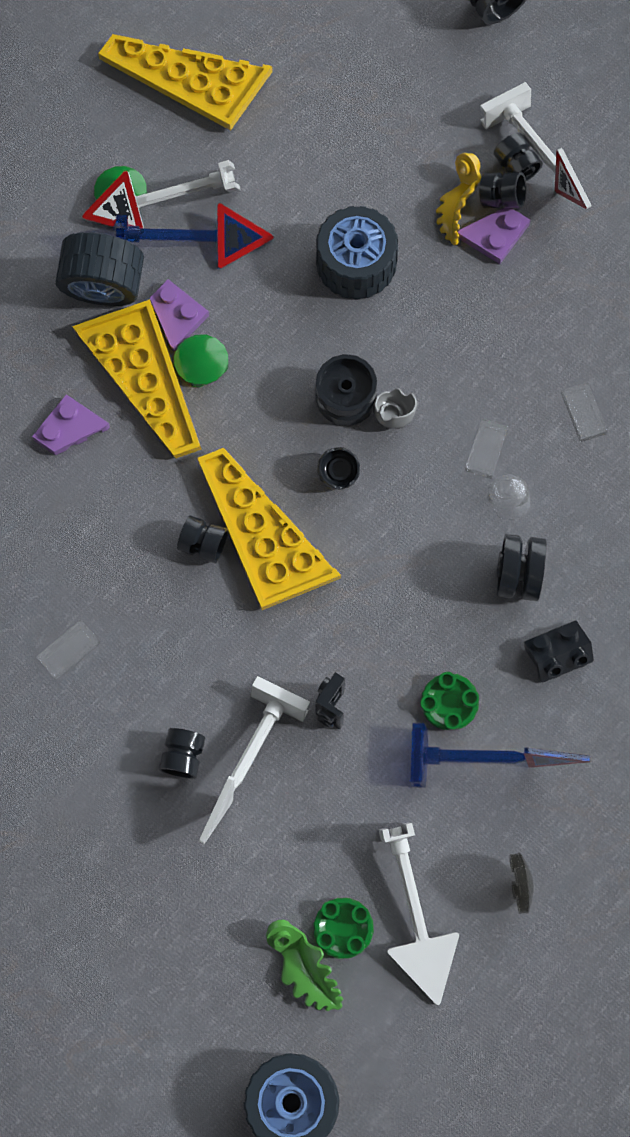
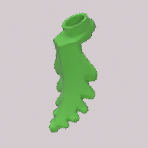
[266,920,343,1011]

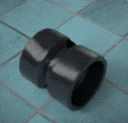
[493,133,543,181]
[479,172,527,208]
[177,515,228,564]
[159,728,205,779]

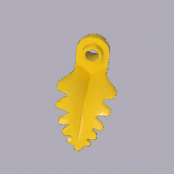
[436,153,481,246]

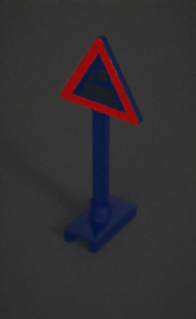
[113,203,274,269]
[410,723,590,788]

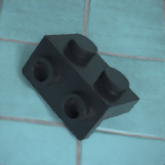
[524,620,594,683]
[315,672,345,729]

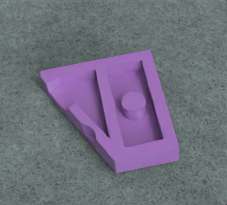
[458,208,530,264]
[150,279,209,352]
[32,394,110,455]

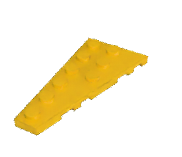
[98,34,272,131]
[72,299,202,459]
[198,448,341,610]

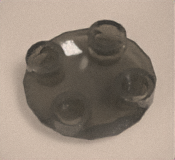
[509,852,534,914]

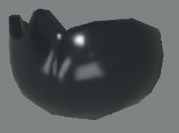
[317,447,360,490]

